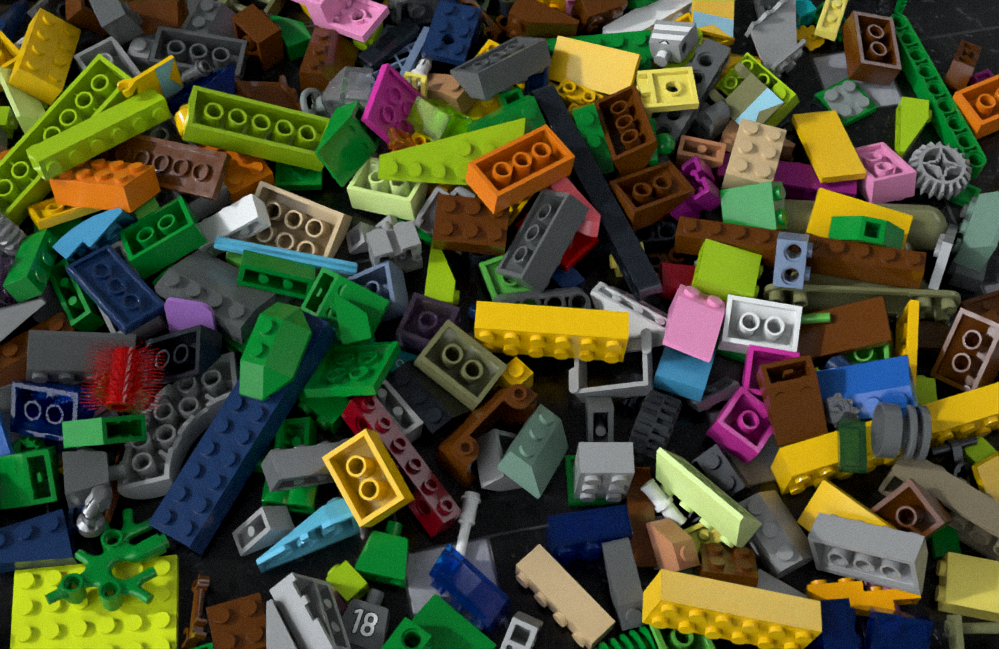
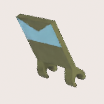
[708,62,784,125]

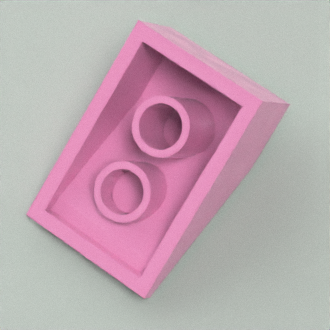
[854,142,917,203]
[662,284,726,363]

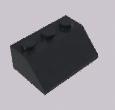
[143,325,222,389]
[385,359,472,442]

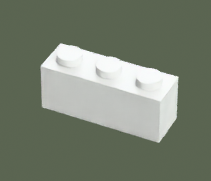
[199,194,271,257]

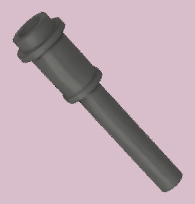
[181,60,211,86]

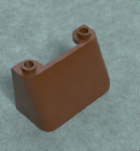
[435,384,537,489]

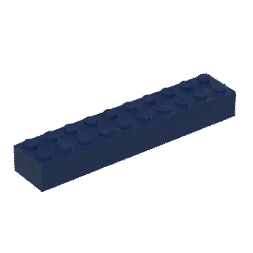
[148,304,336,555]

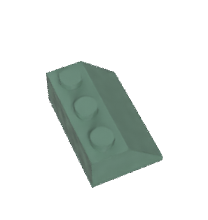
[952,191,999,272]
[496,404,569,499]

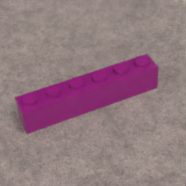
[714,153,857,200]

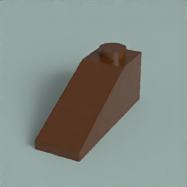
[943,39,982,91]

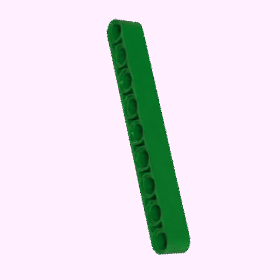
[890,13,987,180]

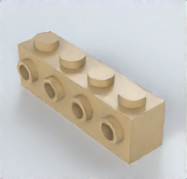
[515,544,615,649]

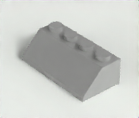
[808,513,928,595]

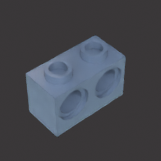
[773,232,813,289]

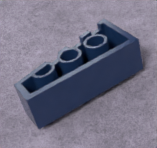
[0,509,80,574]

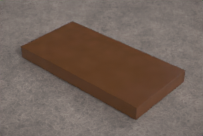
[797,296,893,361]

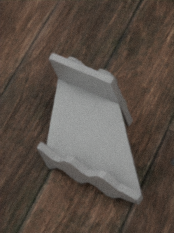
[745,0,807,79]

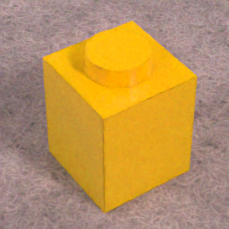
[498,357,534,388]

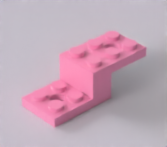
[292,0,390,43]

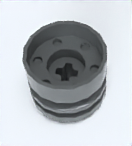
[871,402,932,461]

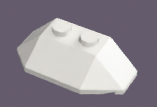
[590,281,668,347]

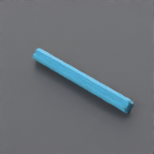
[214,236,358,275]

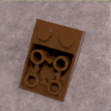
[756,355,828,447]

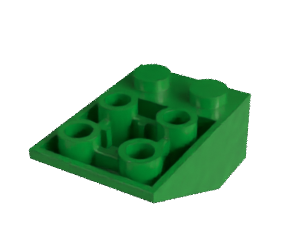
[315,101,381,187]
[301,266,391,343]
[0,446,64,510]

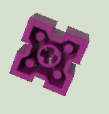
[670,155,721,221]

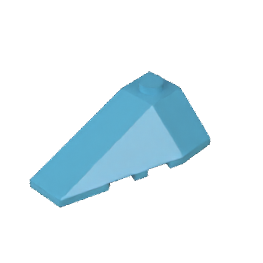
[256,497,360,573]

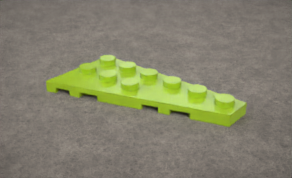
[378,118,525,186]

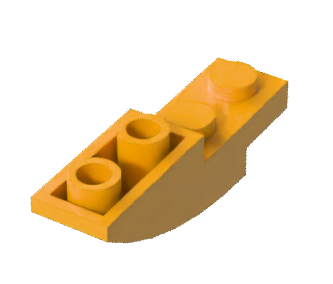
[805,577,921,617]

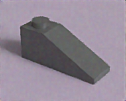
[602,537,648,631]

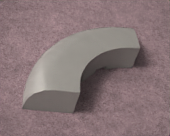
[118,352,240,500]

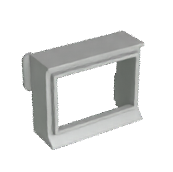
[569,328,653,403]

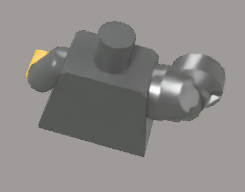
[58,446,127,538]

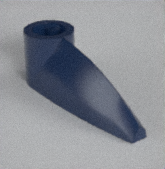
[0,0,30,41]

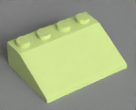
[656,447,762,548]

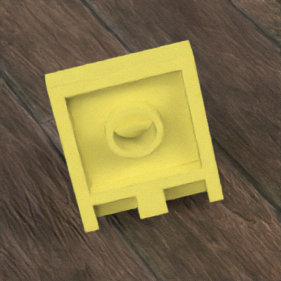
[636,66,699,119]

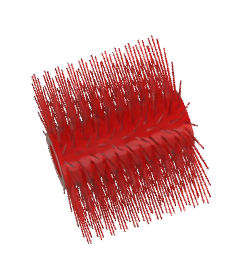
[79,338,166,416]

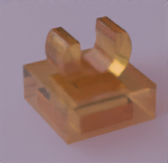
[386,126,416,152]

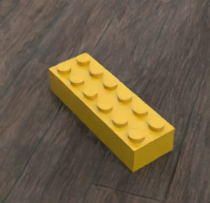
[474,301,629,363]
[642,569,822,649]

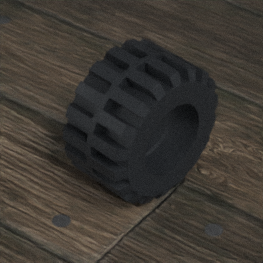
[629,389,682,459]

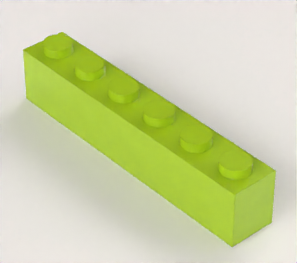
[26,87,171,181]

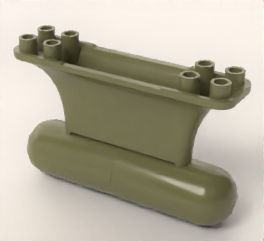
[760,199,961,325]

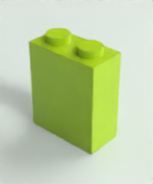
[692,239,763,301]

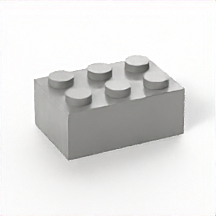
[572,442,635,502]

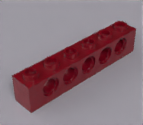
[341,395,462,538]

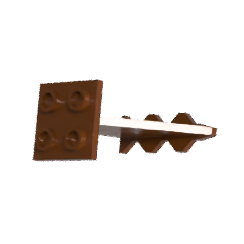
[223,66,308,112]

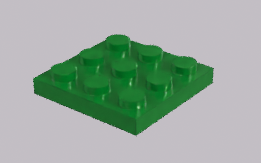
[303,341,401,398]

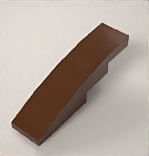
[625,467,658,568]

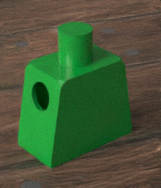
[354,521,409,588]

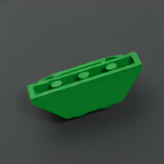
[239,302,313,401]

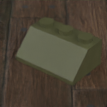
[413,319,508,411]

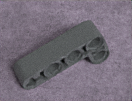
[690,100,731,141]
[493,287,591,309]

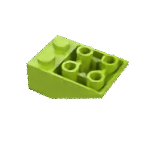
[716,52,800,127]

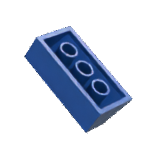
[816,355,919,425]

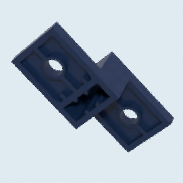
[421,0,492,66]

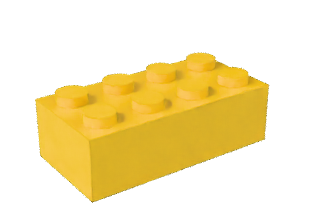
[8,8,82,106]

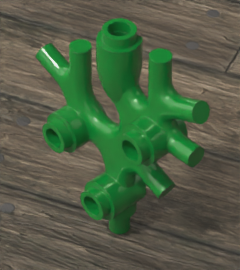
[45,508,170,611]

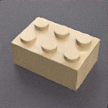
[721,118,787,190]

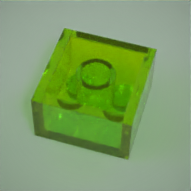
[406,96,475,141]

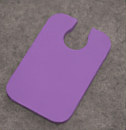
[164,297,217,333]

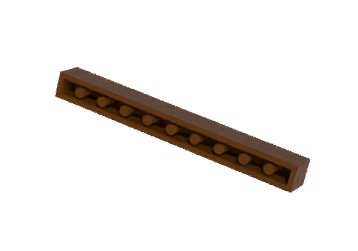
[675,216,927,289]

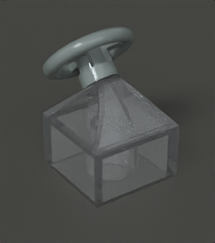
[300,66,374,119]

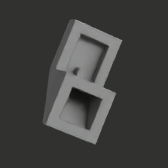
[346,214,398,254]

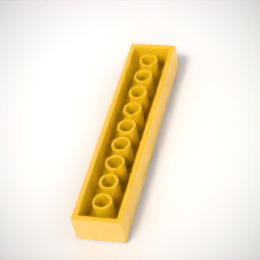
[770,382,999,495]

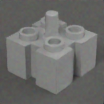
[366,220,423,273]

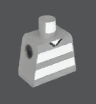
[649,20,699,67]

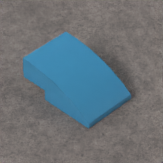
[53,208,138,262]
[653,345,716,402]

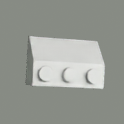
[718,294,802,354]

